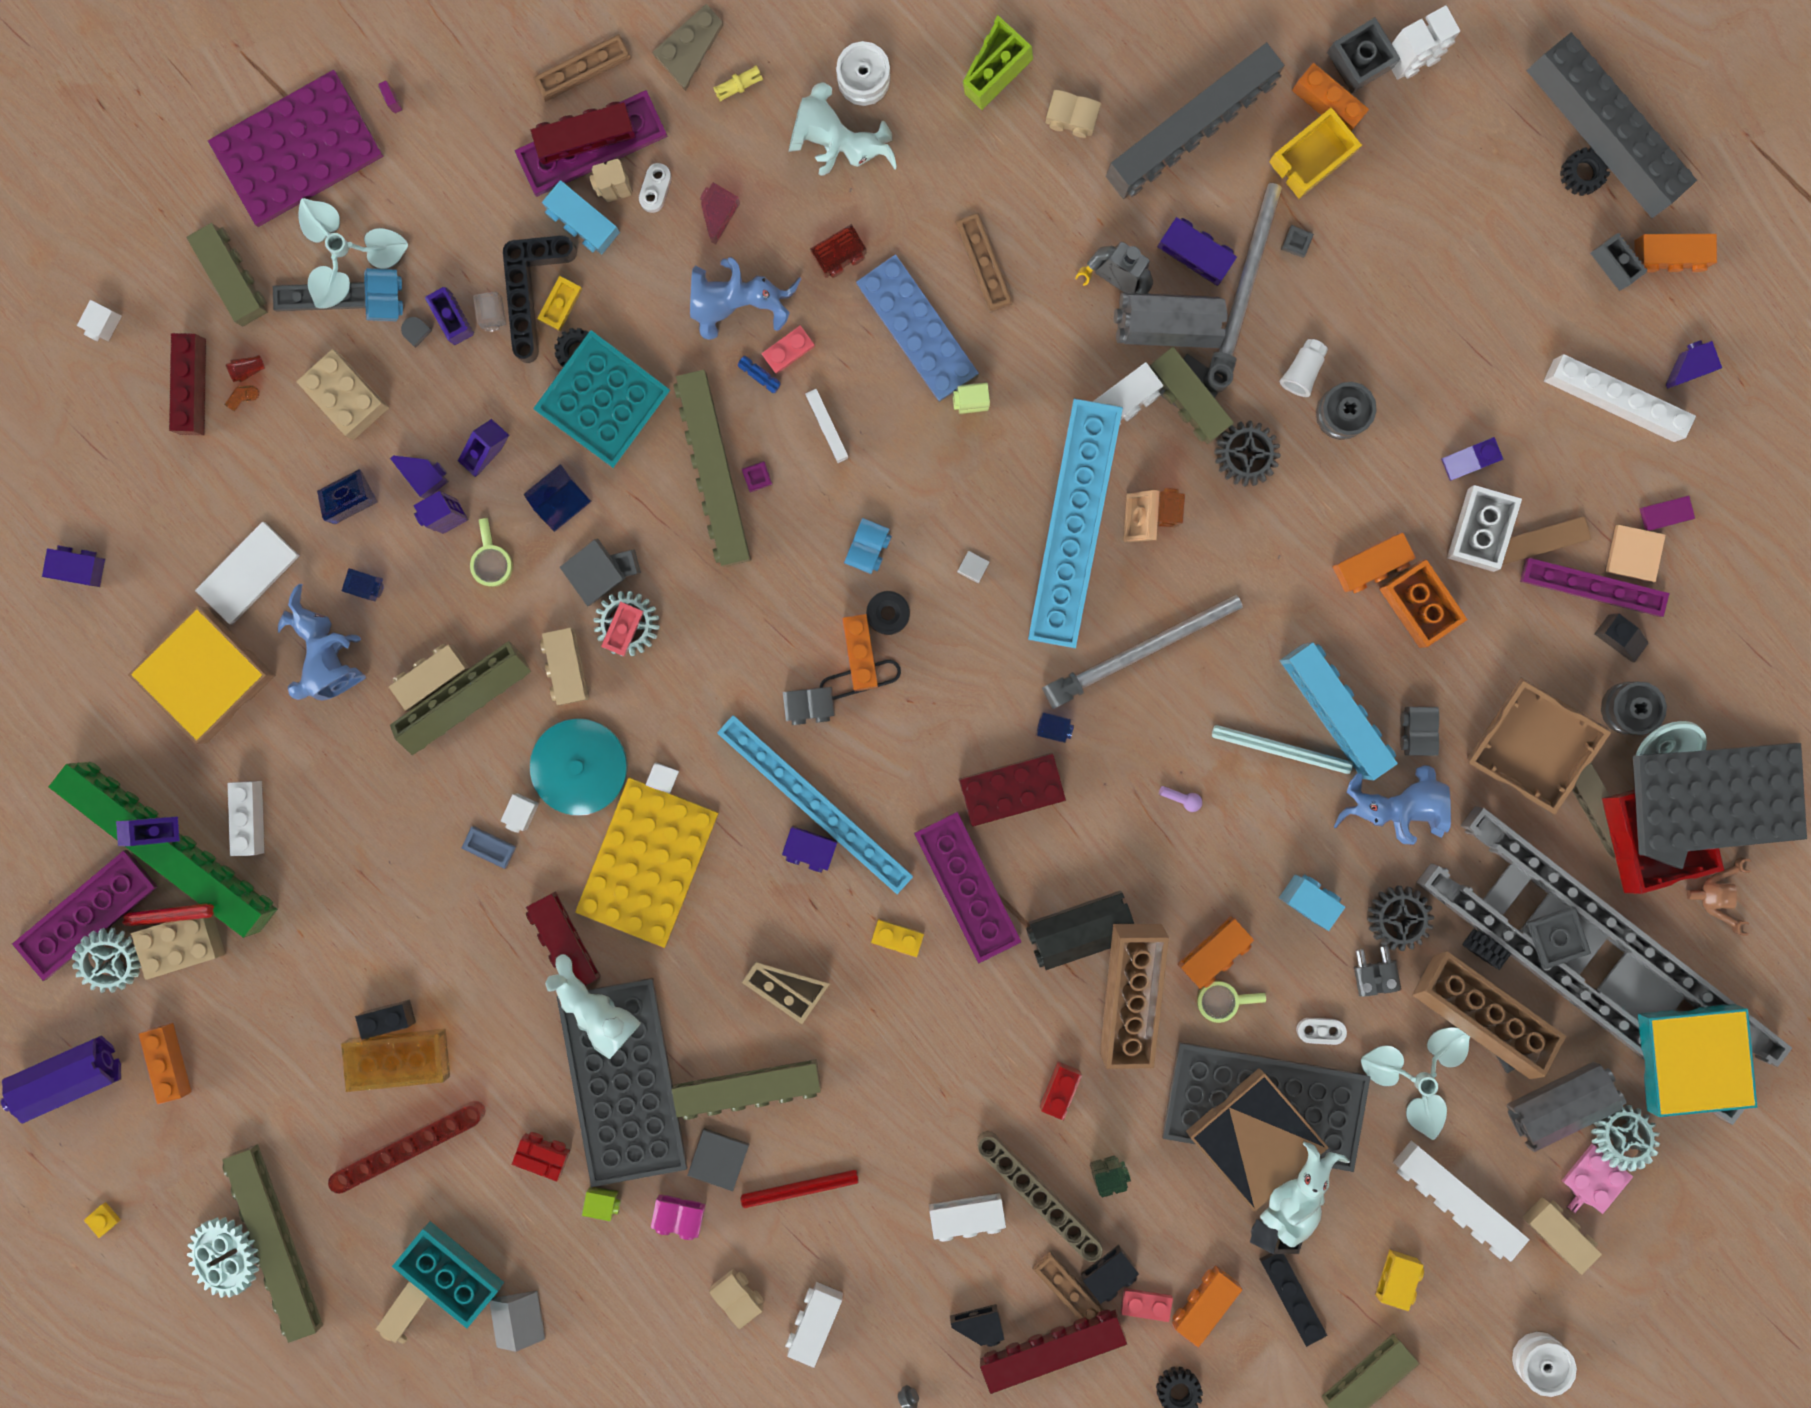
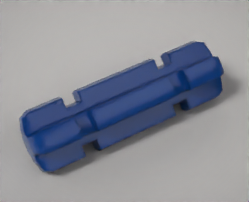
[738,356,781,393]

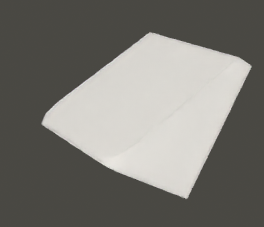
[957,551,989,583]
[646,762,679,794]

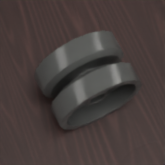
[1316,382,1377,440]
[1601,682,1667,735]

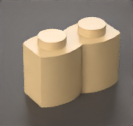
[1045,90,1101,138]
[709,1269,764,1329]

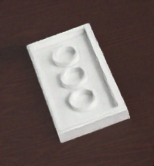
[195,522,300,625]

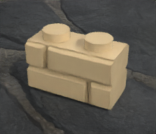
[589,159,633,203]

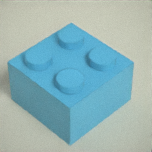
[1279,874,1345,931]

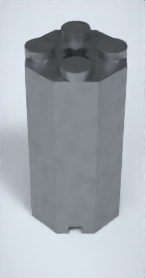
[1114,292,1227,348]
[1507,1062,1626,1152]

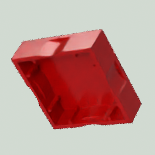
[1602,789,1725,894]

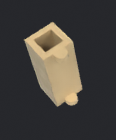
[376,1281,428,1344]

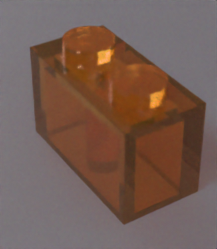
[1157,488,1185,528]

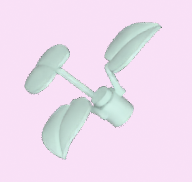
[298,198,408,309]
[1361,1027,1470,1140]

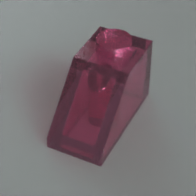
[700,182,740,245]

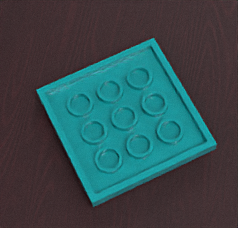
[533,330,670,468]

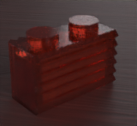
[810,224,867,278]

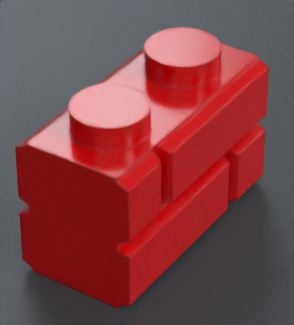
[1040,1062,1082,1121]
[511,1132,570,1182]

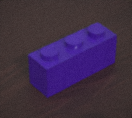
[1157,217,1237,286]
[413,491,469,534]

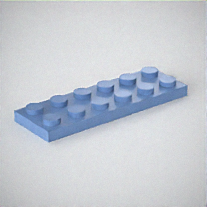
[856,254,979,402]

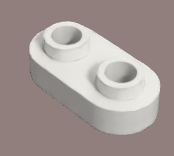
[639,163,672,213]
[1296,1018,1347,1045]

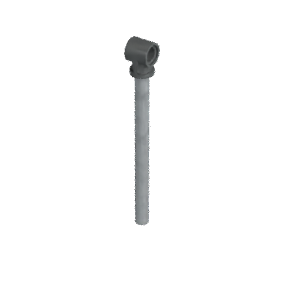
[1204,183,1282,393]
[1042,595,1243,709]

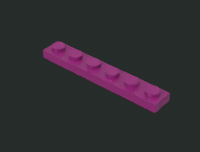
[1520,558,1670,617]

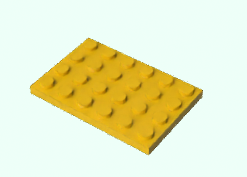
[575,777,719,948]

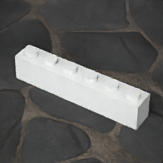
[1544,354,1696,442]
[1393,1140,1530,1262]

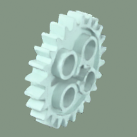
[187,1217,260,1298]

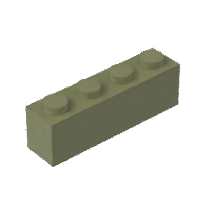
[186,223,268,327]
[1149,347,1234,444]

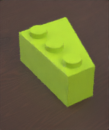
[963,15,1033,110]

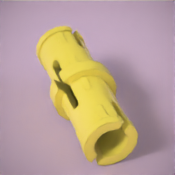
[713,65,763,102]

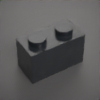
[355,1000,416,1040]
[1081,1244,1139,1304]

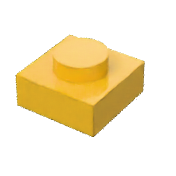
[84,1202,121,1238]

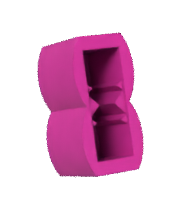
[650,1195,706,1240]

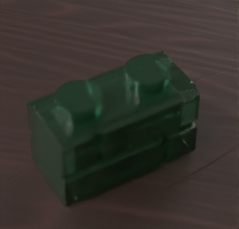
[1090,1155,1131,1198]

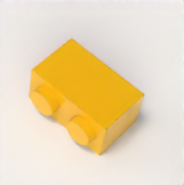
[1375,1249,1424,1311]

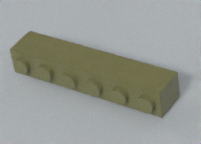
[390,641,531,755]
[672,1059,822,1120]

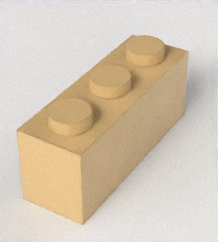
[540,628,589,705]
[389,644,469,711]
[1522,1197,1602,1275]

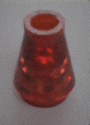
[226,355,266,383]

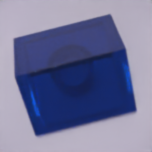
[523,464,592,532]
[317,469,378,524]

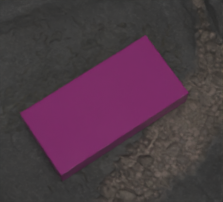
[1639,496,1695,531]

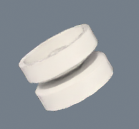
[836,41,890,106]
[1512,1332,1577,1397]

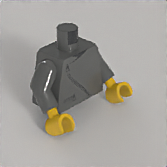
[1075,242,1153,294]

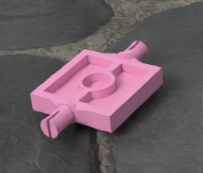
[1561,1144,1633,1214]

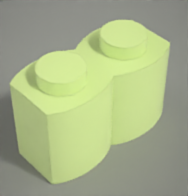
[953,382,990,414]

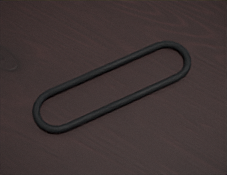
[819,659,901,700]

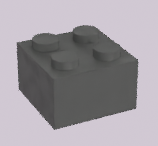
[1327,17,1400,93]

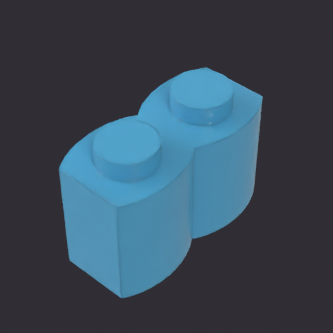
[364,268,403,322]
[844,518,892,575]

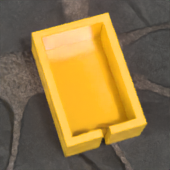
[1269,107,1362,199]

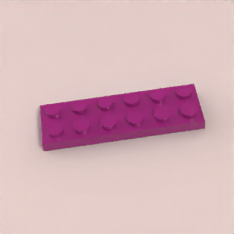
[514,90,668,197]
[914,812,1021,964]
[12,850,158,981]

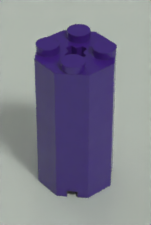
[1,1036,121,1124]

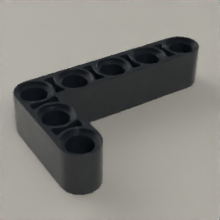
[503,236,577,363]

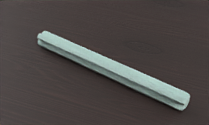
[1212,725,1353,774]

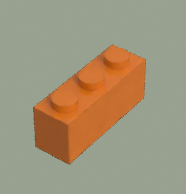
[1292,63,1369,131]
[1634,234,1717,273]
[1332,532,1416,594]
[842,614,878,692]
[1177,916,1254,989]
[138,1023,192,1104]
[1172,1265,1243,1348]

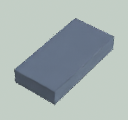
[461,826,517,869]

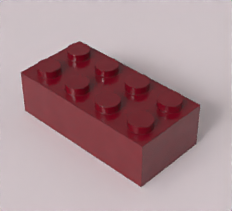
[958,753,1066,827]

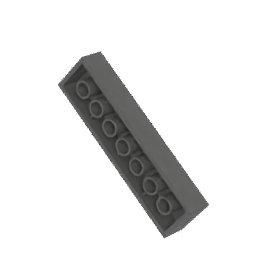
[1526,32,1697,218]
[1106,42,1285,199]

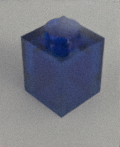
[341,568,384,601]
[1035,712,1074,743]

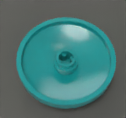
[530,719,628,815]

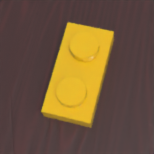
[537,276,582,331]
[871,919,924,957]

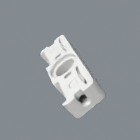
[805,389,848,463]

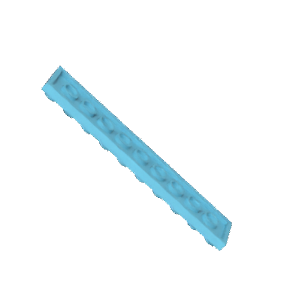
[1028,398,1123,648]

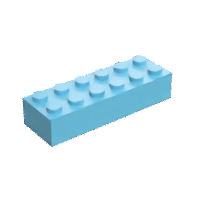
[1279,643,1398,781]

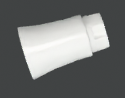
[1279,339,1328,397]

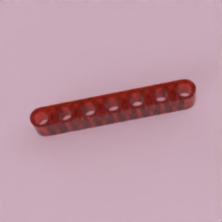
[328,1101,486,1194]

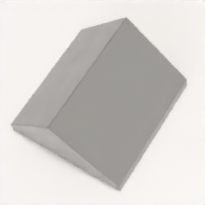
[489,1291,545,1352]

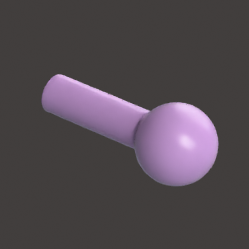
[1159,786,1203,812]

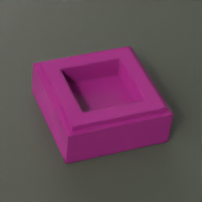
[378,81,402,113]
[742,461,773,493]

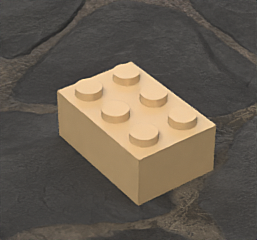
[296,349,389,440]
[131,915,226,980]

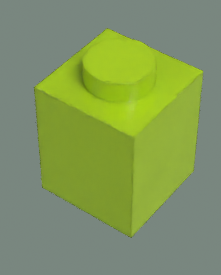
[582,1186,621,1221]

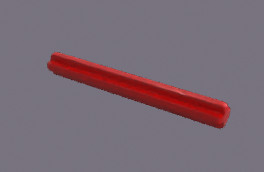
[122,904,214,926]
[740,1170,859,1208]

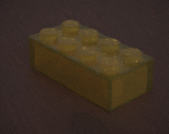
[341,1029,450,1092]

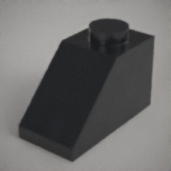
[1594,614,1649,663]
[1250,1219,1303,1254]
[950,1304,1005,1347]

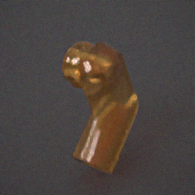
[224,385,259,411]

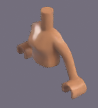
[1687,858,1751,936]

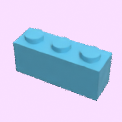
[542,180,620,255]

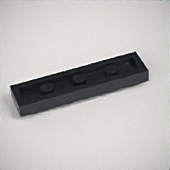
[1259,1253,1328,1347]

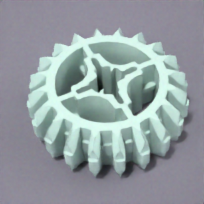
[594,591,660,656]
[72,928,141,993]
[1591,1105,1660,1172]

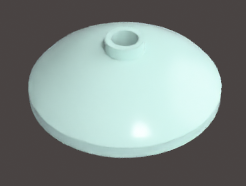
[1636,721,1707,756]

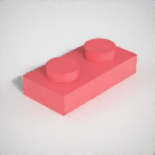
[761,325,815,374]
[601,601,644,656]
[1120,1288,1173,1322]

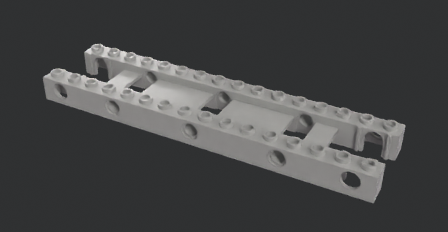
[1416,806,1792,1125]

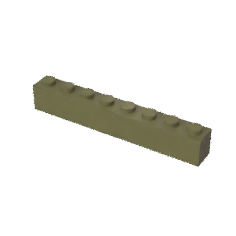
[673,370,751,567]
[222,1144,323,1343]

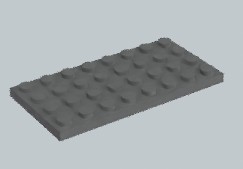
[1633,743,1807,855]
[556,978,688,1187]
[1162,1042,1371,1172]

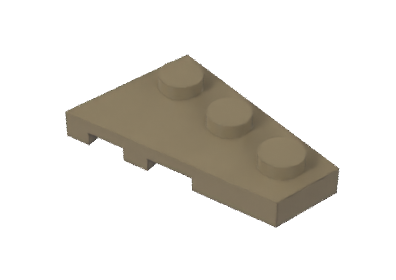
[652,4,723,91]

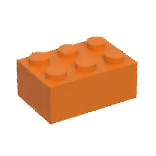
[1379,559,1468,648]

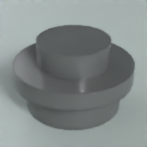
[898,1385,919,1408]

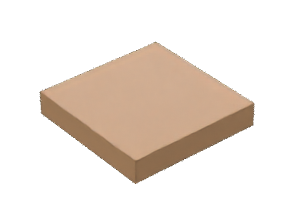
[1123,490,1160,542]
[1606,525,1666,582]

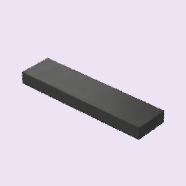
[273,282,365,312]

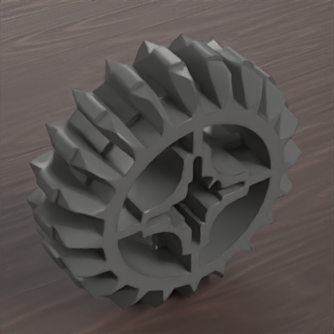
[1214,421,1281,487]
[1367,885,1434,951]

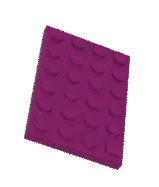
[208,70,384,227]

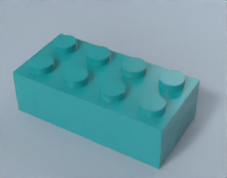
[392,1221,504,1329]

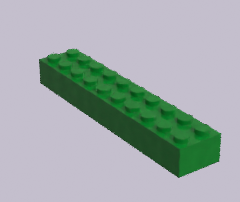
[48,762,278,938]

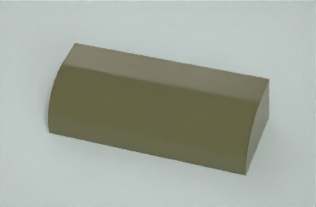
[1321,1333,1420,1408]

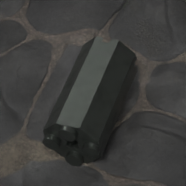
[1026,891,1134,970]

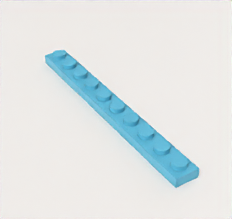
[717,715,913,894]

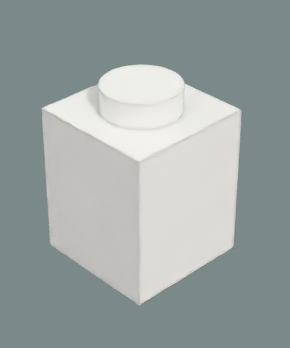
[77,300,122,342]
[501,793,539,833]

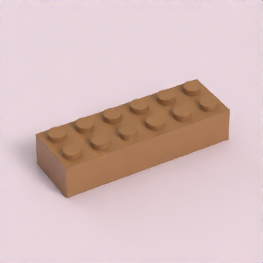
[1100,924,1169,1069]
[1412,951,1566,1080]

